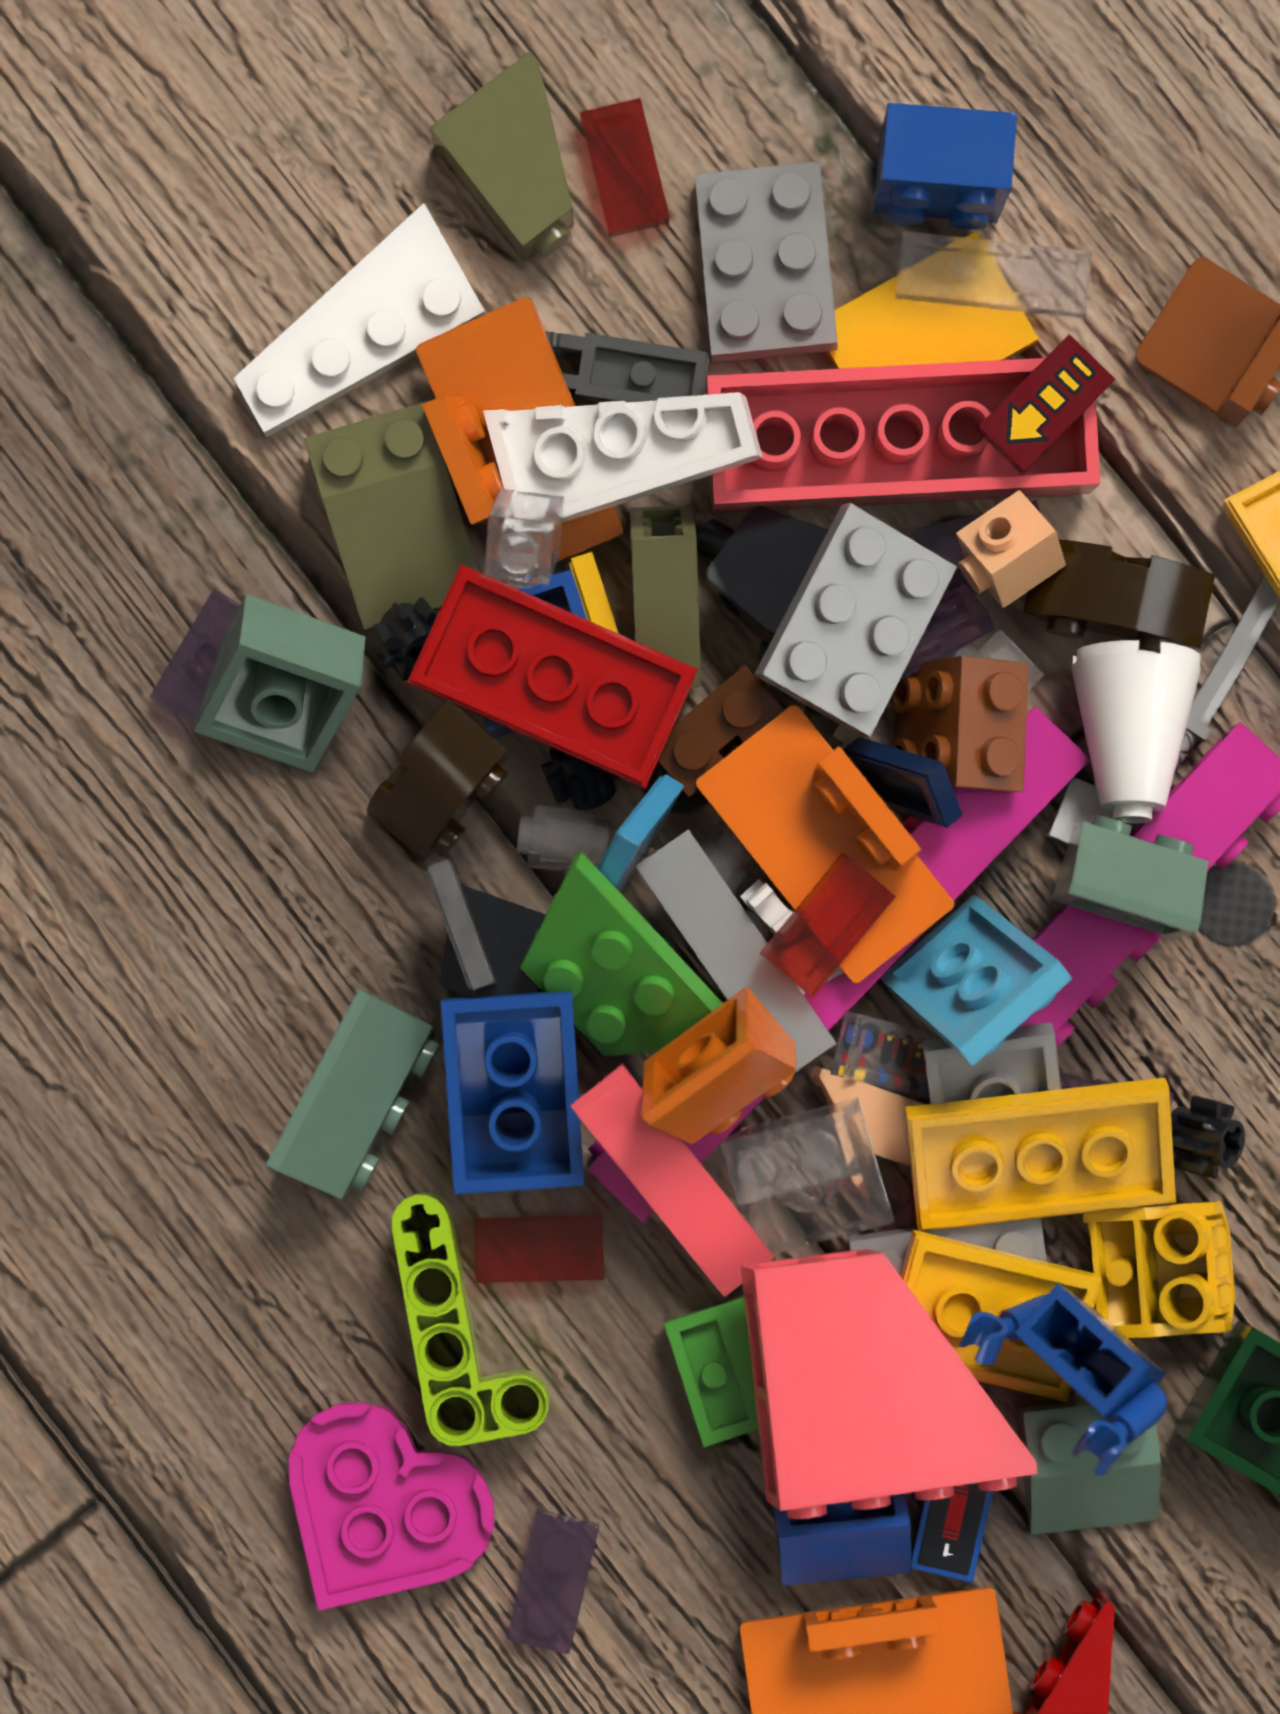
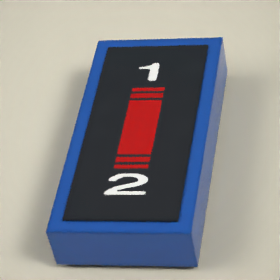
[911,1483,993,1583]

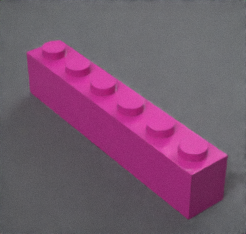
[1018,722,1280,1048]

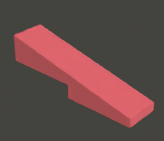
[570,1064,775,1298]

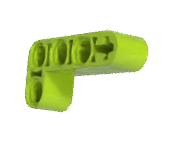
[392,1192,550,1446]

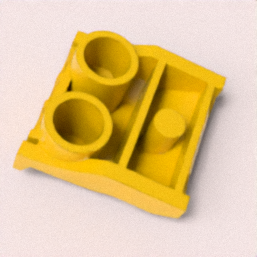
[1083,1200,1235,1338]

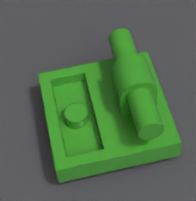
[664,1295,758,1447]

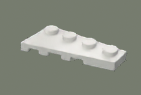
[234,203,485,437]
[483,392,763,536]

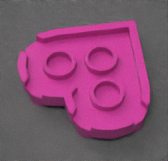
[289,1401,495,1611]

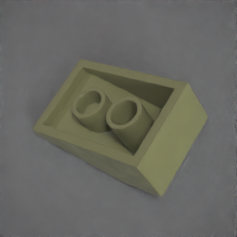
[304,401,478,631]

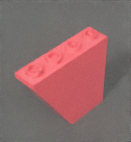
[740,1248,1037,1519]

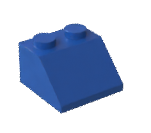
[773,1493,912,1586]

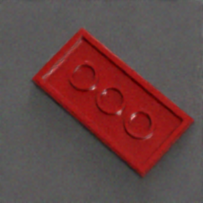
[407,564,698,790]

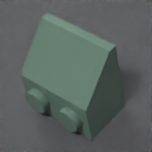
[194,594,366,773]
[1051,815,1209,939]
[1014,1397,1161,1535]

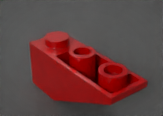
[1013,1590,1115,1714]

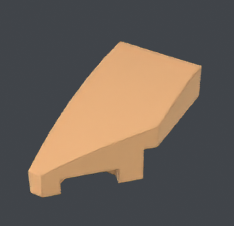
[811,1066,925,1167]

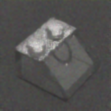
[720,1097,895,1254]

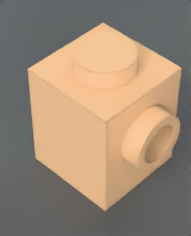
[956,490,1066,608]

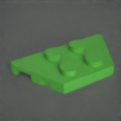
[520,852,723,1056]

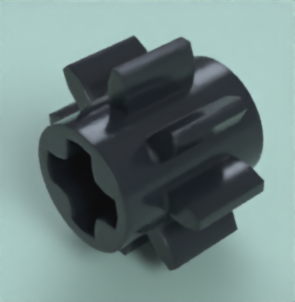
[373,597,439,681]
[541,748,619,810]
[1171,1095,1245,1179]

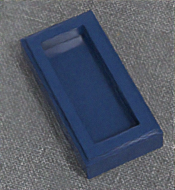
[843,737,963,828]

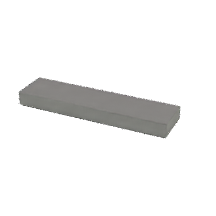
[635,829,837,1073]

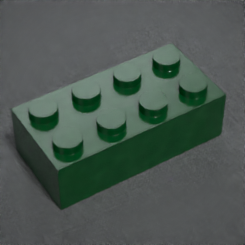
[1174,1321,1280,1496]

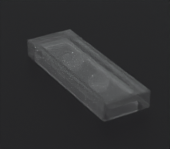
[895,231,1092,318]

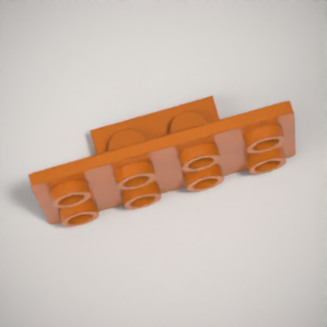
[416,298,626,580]
[696,705,954,984]
[739,1586,1013,1714]

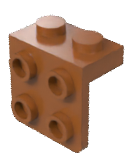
[1135,258,1280,427]
[891,656,1029,793]

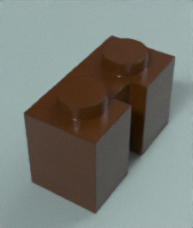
[656,665,784,803]

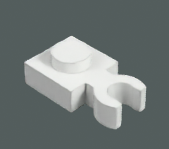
[738,879,802,946]

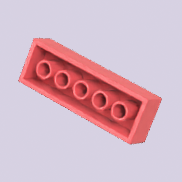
[705,355,1100,514]

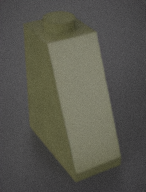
[430,51,574,261]
[630,505,701,688]

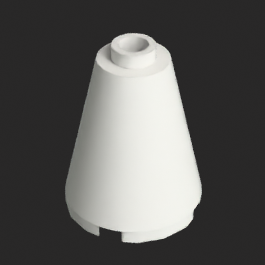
[1071,640,1201,824]

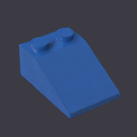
[441,991,584,1194]

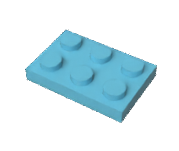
[880,894,1072,1067]

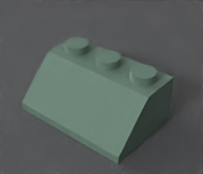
[266,989,440,1199]

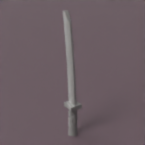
[1174,574,1279,774]

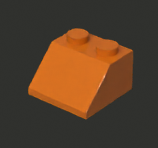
[641,986,797,1144]

